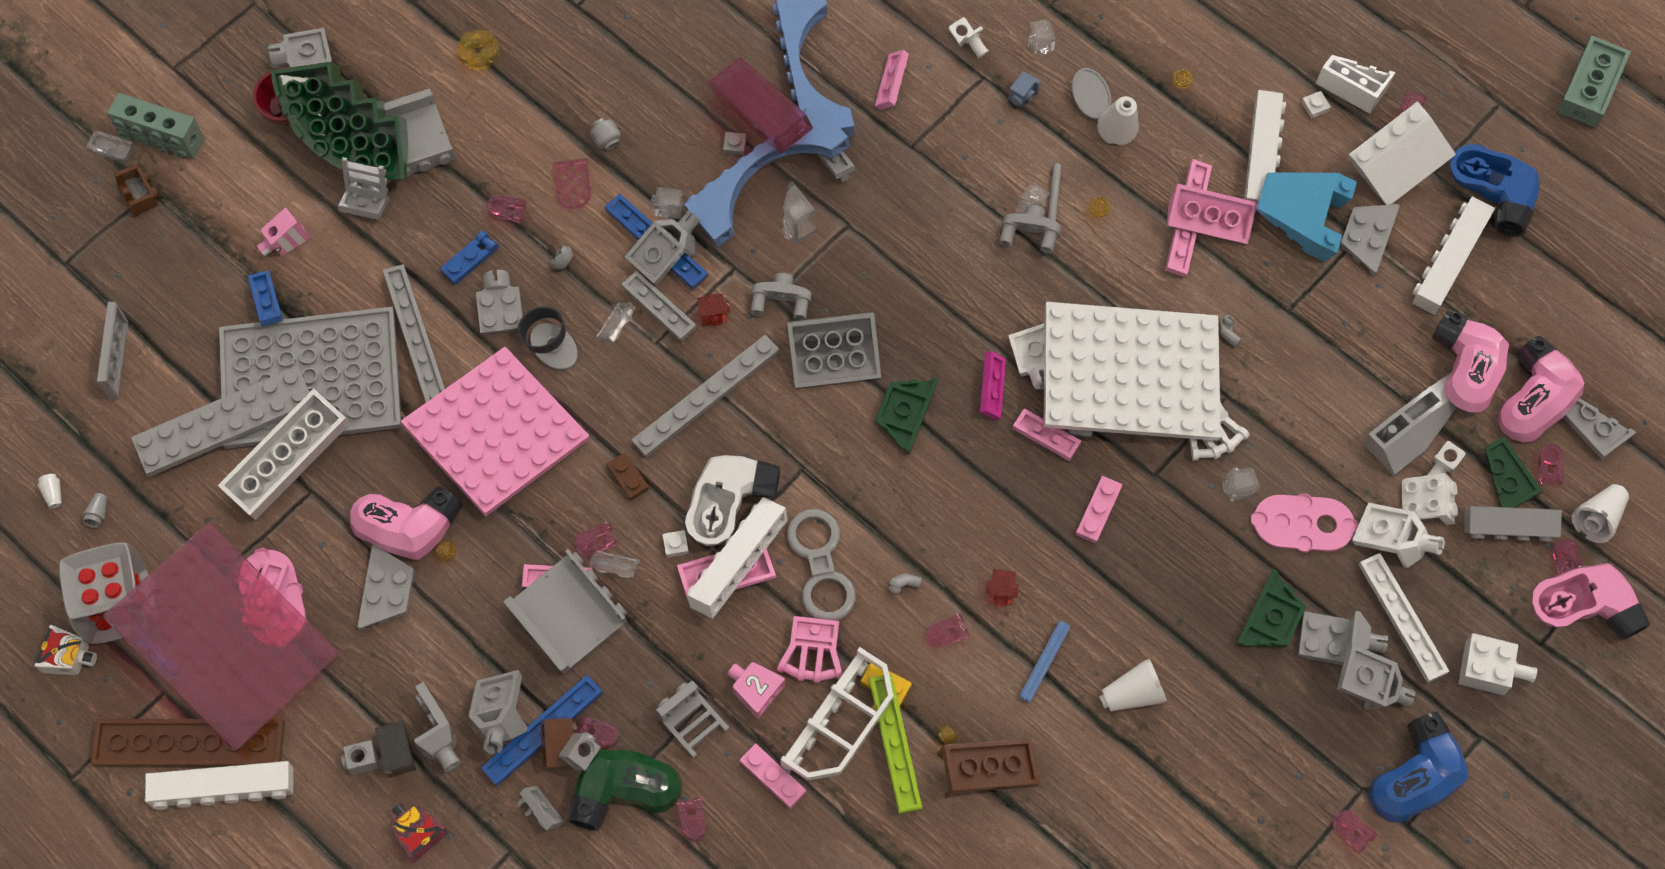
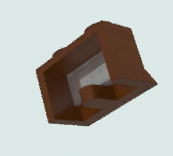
[114,164,159,218]

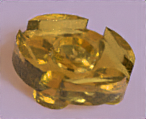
[457,30,499,70]

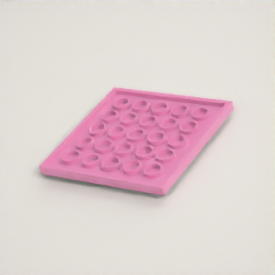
[401,347,589,517]

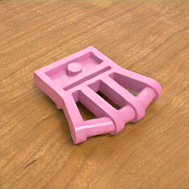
[777,616,842,683]

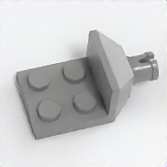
[625,210,701,285]
[1297,611,1388,665]
[1337,644,1415,711]
[469,670,527,754]
[414,682,461,772]

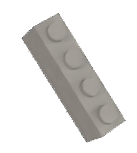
[1464,506,1562,541]

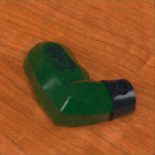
[567,749,682,831]

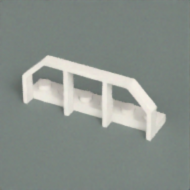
[781,647,893,781]

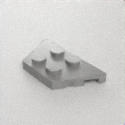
[1340,204,1400,276]
[357,545,415,631]

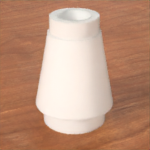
[37,474,62,509]

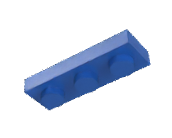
[248,270,283,327]

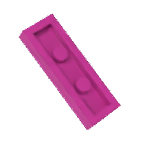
[980,351,1006,420]

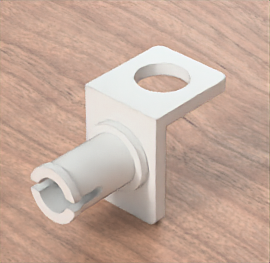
[948,17,989,59]
[1428,441,1466,475]

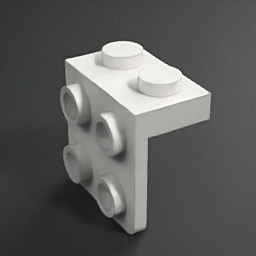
[1402,473,1458,525]

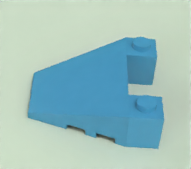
[1256,173,1357,262]

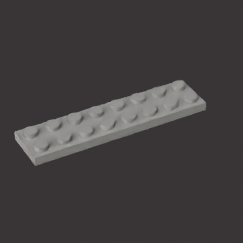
[131,366,309,477]

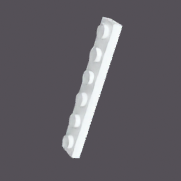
[1359,553,1449,683]

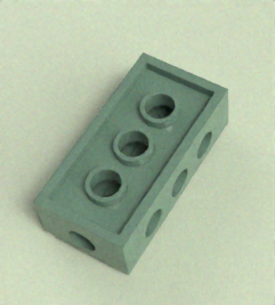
[1557,36,1631,128]
[107,93,205,159]

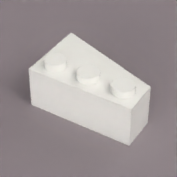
[1316,55,1396,114]

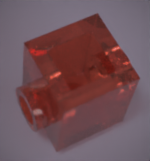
[697,293,730,326]
[986,569,1019,607]

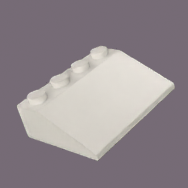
[1348,101,1456,205]

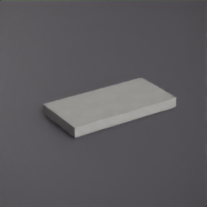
[97,302,128,400]

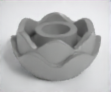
[551,245,573,269]

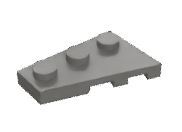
[1563,398,1637,460]

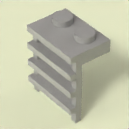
[338,157,389,220]
[656,680,729,758]

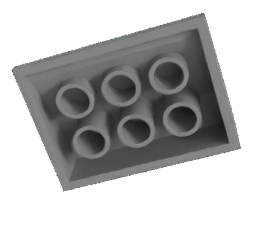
[786,312,881,388]

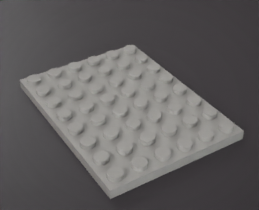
[219,307,402,449]

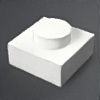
[1301,91,1331,119]
[663,530,689,558]

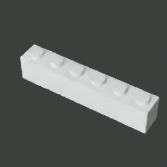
[1244,90,1286,203]
[1412,197,1495,315]
[687,497,788,619]
[145,761,293,810]

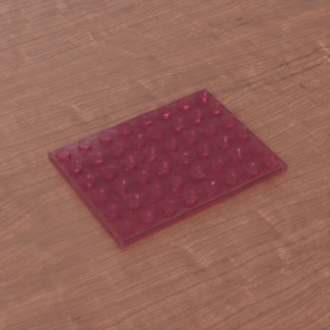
[103,522,340,751]

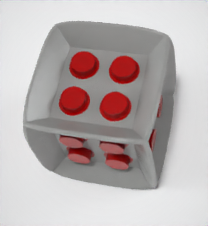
[59,543,156,644]

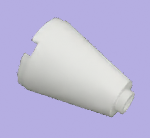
[1097,96,1139,146]
[1572,484,1629,543]
[1100,659,1167,711]

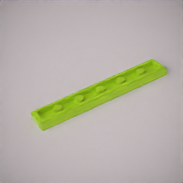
[869,673,922,814]

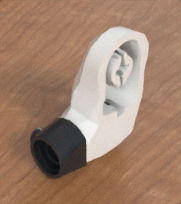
[685,455,780,546]

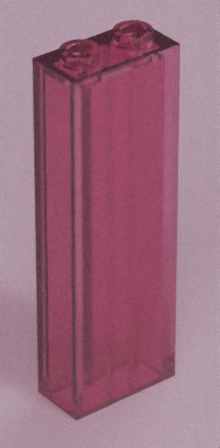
[708,57,813,154]

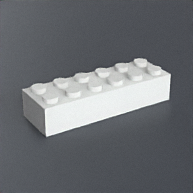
[218,388,350,520]

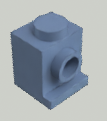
[1009,71,1041,107]

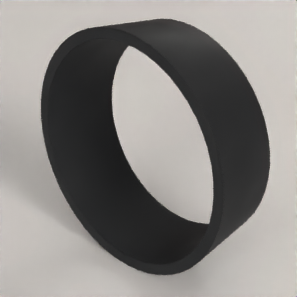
[517,306,566,354]

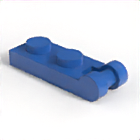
[440,231,499,285]

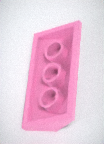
[1167,184,1257,244]
[677,548,776,603]

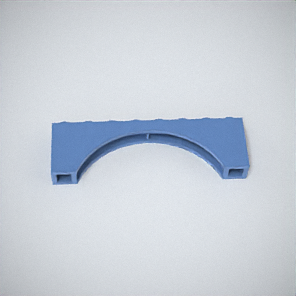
[772,0,854,138]
[684,102,850,248]

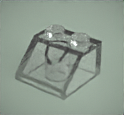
[782,181,816,245]

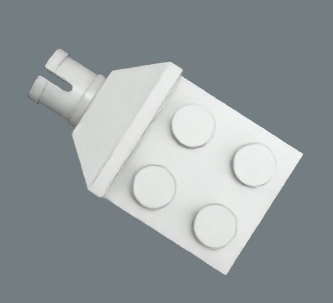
[1352,503,1445,568]

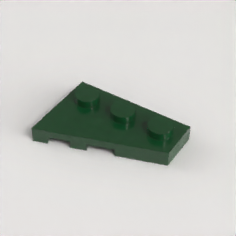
[1484,437,1542,508]

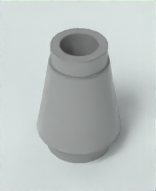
[82,493,108,528]

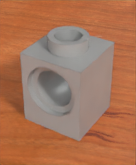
[559,732,601,770]
[341,740,380,775]

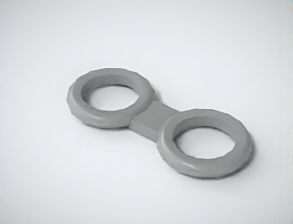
[787,509,856,621]

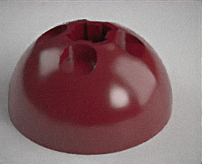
[253,67,290,125]

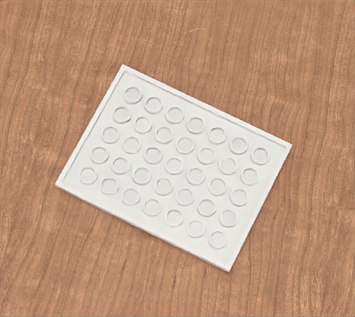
[1044,302,1221,441]

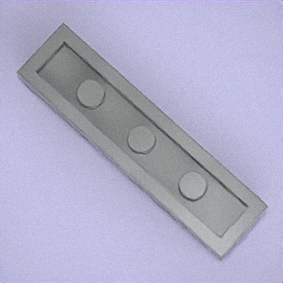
[621,271,697,342]

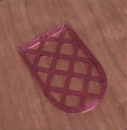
[553,158,591,210]

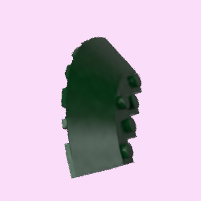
[271,62,409,180]

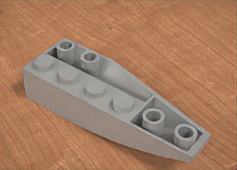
[1363,372,1457,476]

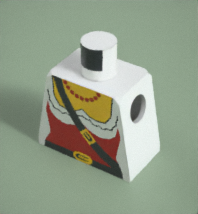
[35,625,97,675]

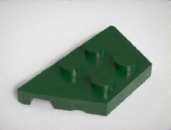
[875,378,938,455]
[1236,569,1306,648]

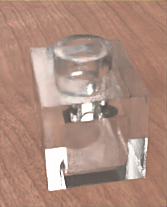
[1027,19,1056,54]
[651,187,683,219]
[1222,467,1260,501]

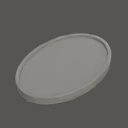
[1071,68,1111,120]
[530,323,578,370]

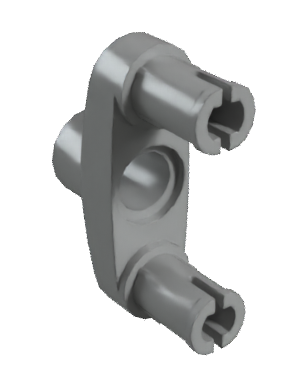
[999,205,1061,253]
[751,273,812,321]

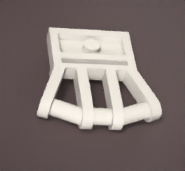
[1189,402,1250,461]

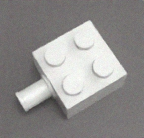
[1458,633,1537,695]

